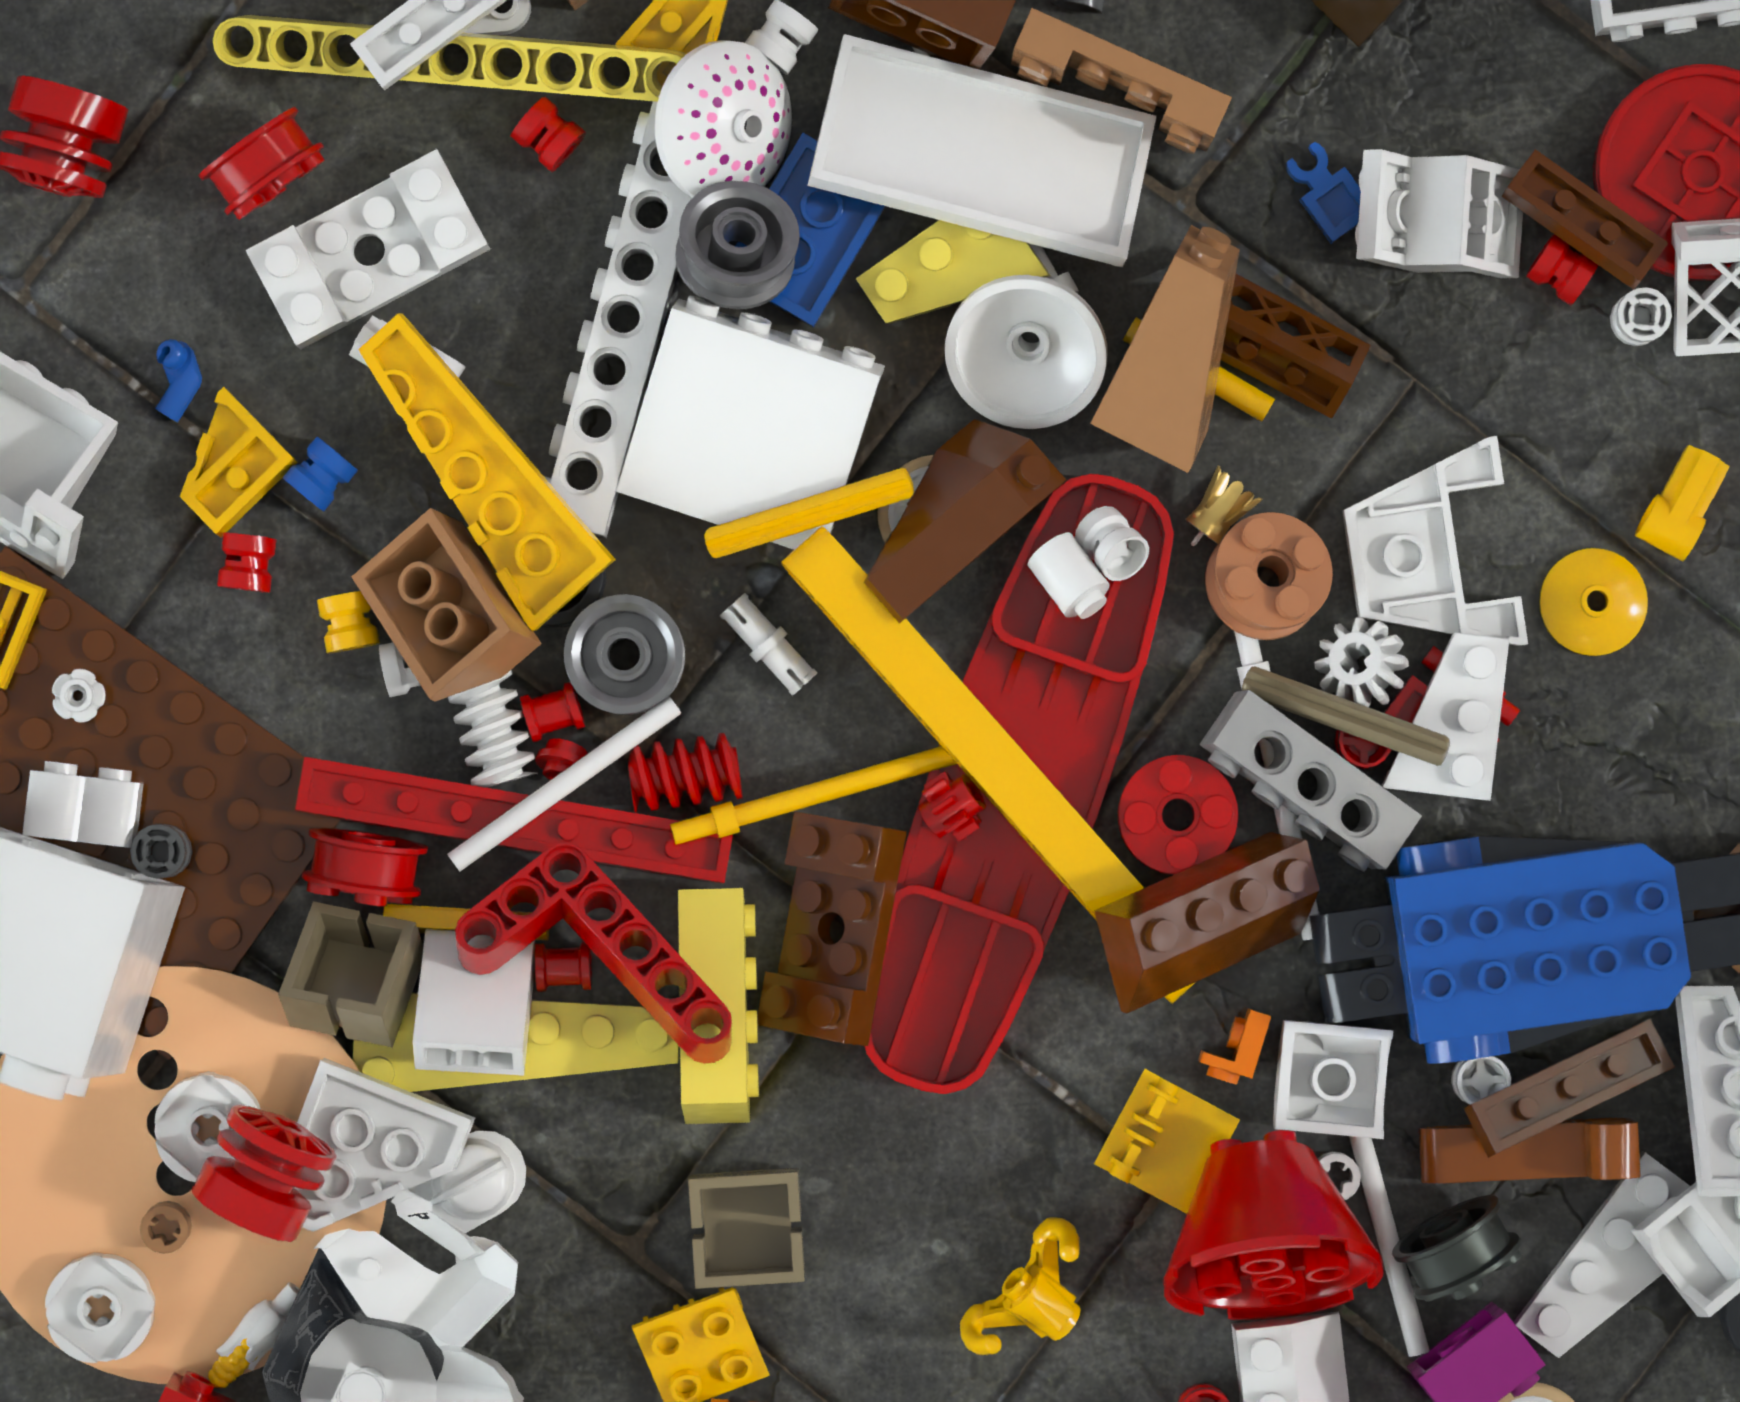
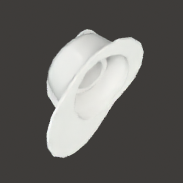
[409,1130,526,1233]

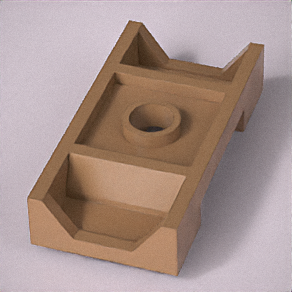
[1011,8,1232,154]

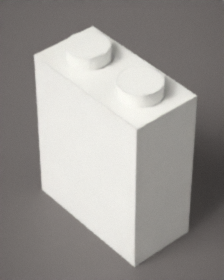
[413,929,535,1076]

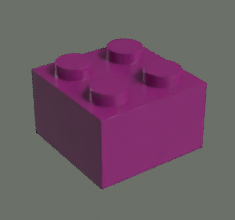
[1407,1301,1545,1402]

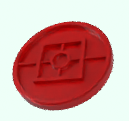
[1593,64,1740,281]

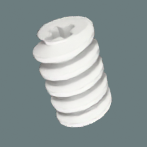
[448,670,538,788]

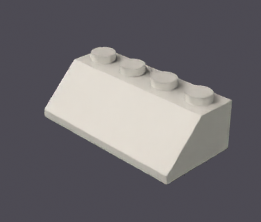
[1231,1312,1349,1402]

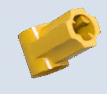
[1635,445,1730,562]

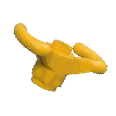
[960,1217,1081,1355]

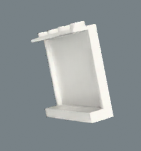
[616,296,885,550]

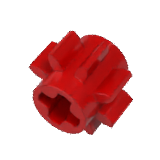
[918,771,986,842]

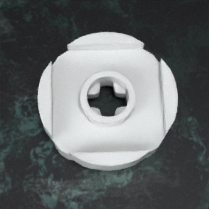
[154,1072,261,1182]
[45,1253,155,1363]

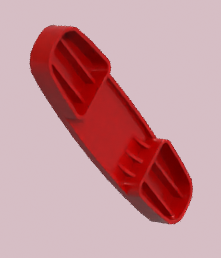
[865,474,1174,1094]

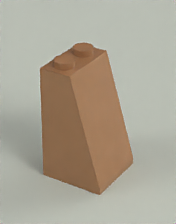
[1090,225,1240,473]

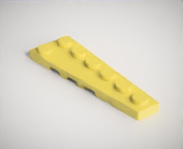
[352,993,679,1092]

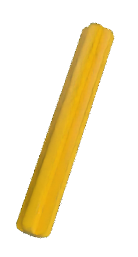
[704,468,914,558]

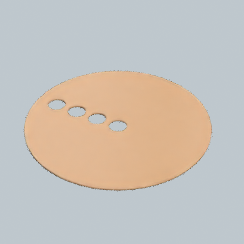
[0,966,386,1384]

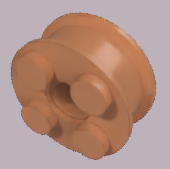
[1205,512,1333,640]

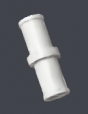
[720,593,818,696]

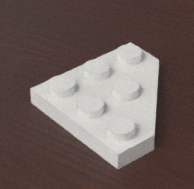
[294,1058,475,1232]

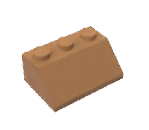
[351,508,542,701]

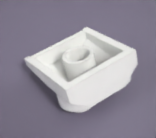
[1273,1020,1393,1139]

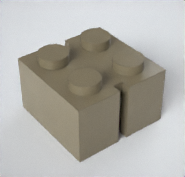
[278,901,423,1047]
[688,1168,805,1289]

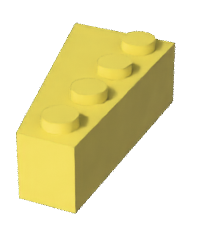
[678,888,759,1124]

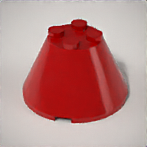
[1163,1130,1384,1320]

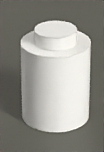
[1027,532,1110,619]

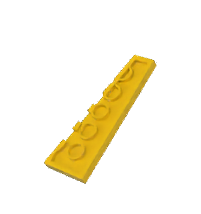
[358,313,616,631]

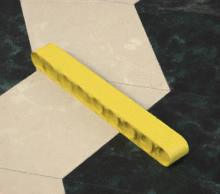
[213,15,686,102]

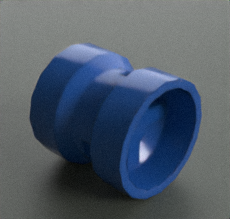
[282,436,358,512]

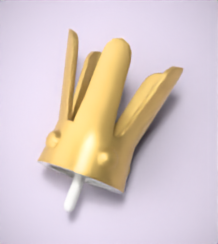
[1185,465,1263,546]

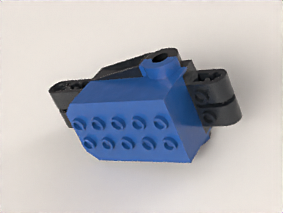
[1309,835,1740,1064]

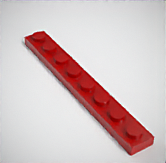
[295,757,733,884]

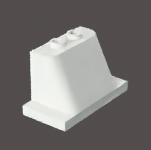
[0,352,118,579]

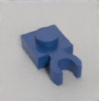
[1285,142,1361,244]

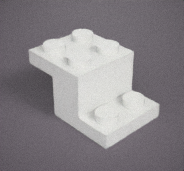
[1355,149,1523,278]

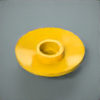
[1539,548,1648,656]

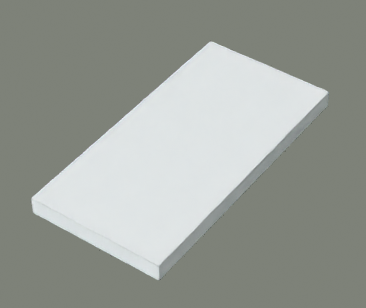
[807,34,1156,267]

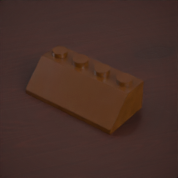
[1094,832,1320,1013]

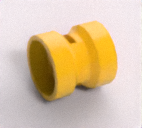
[317,591,380,653]

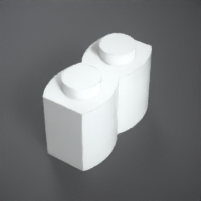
[22,761,144,848]

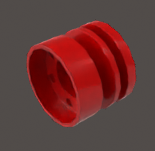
[0,75,128,198]
[192,1105,337,1242]

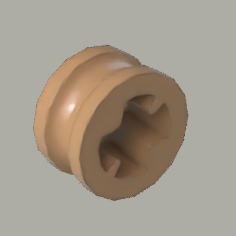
[140,1201,192,1254]

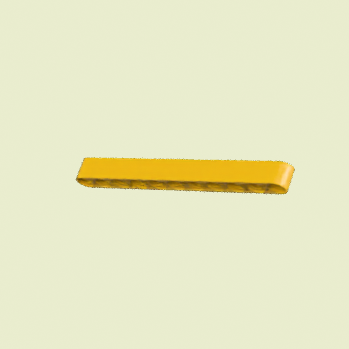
[781,526,1196,1004]

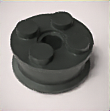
[1392,1195,1522,1302]

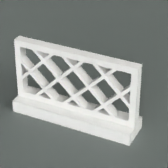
[1672,218,1740,356]

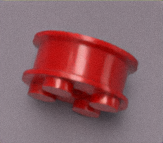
[198,107,325,220]
[1118,755,1238,875]
[302,827,428,906]

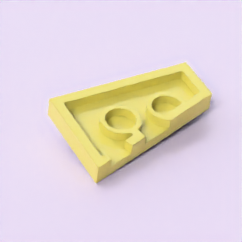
[856,220,1051,324]

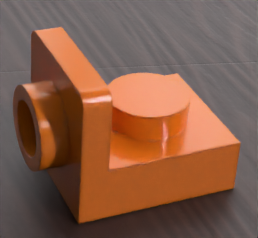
[1198,1008,1271,1085]

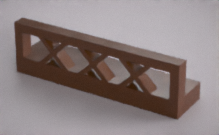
[1142,269,1371,419]

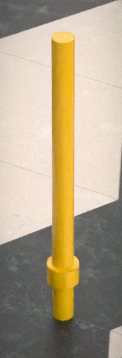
[670,746,957,845]

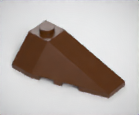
[864,419,1066,624]

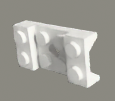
[246,149,490,349]
[1631,1182,1740,1317]

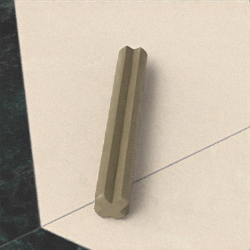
[1242,666,1450,766]

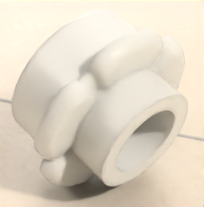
[52,669,106,723]

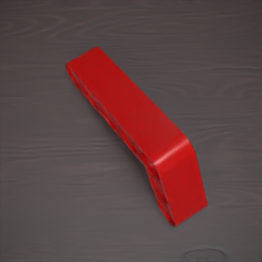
[455,843,732,1064]

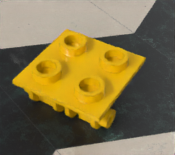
[1094,1069,1240,1214]
[632,1287,770,1402]

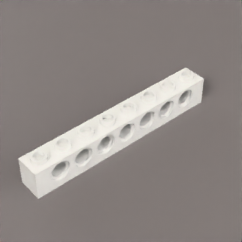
[544,101,692,538]

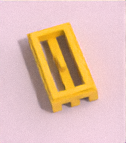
[0,571,47,690]

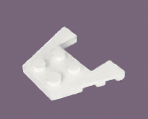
[1342,436,1528,646]

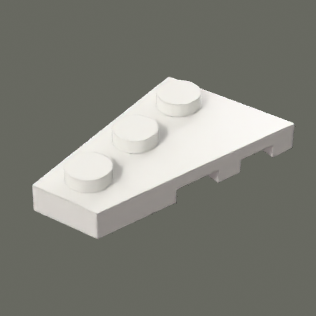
[1381,632,1509,801]

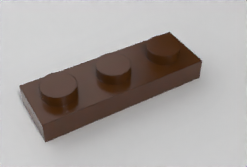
[1501,149,1668,290]

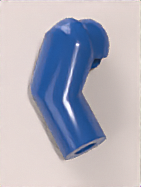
[155,339,202,423]

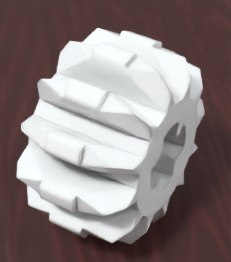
[1314,617,1409,707]

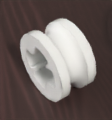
[1318,1151,1361,1200]

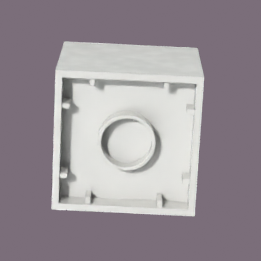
[0,827,185,1100]

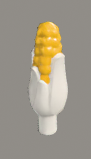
[208,1282,300,1388]

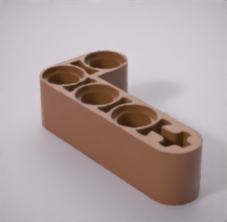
[1419,1118,1641,1183]

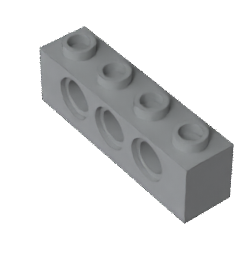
[1199,690,1422,872]

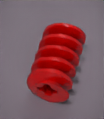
[628,733,743,813]

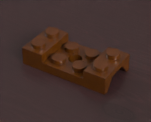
[757,811,907,1046]

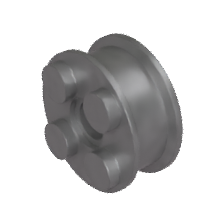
[675,181,799,309]
[564,594,685,715]

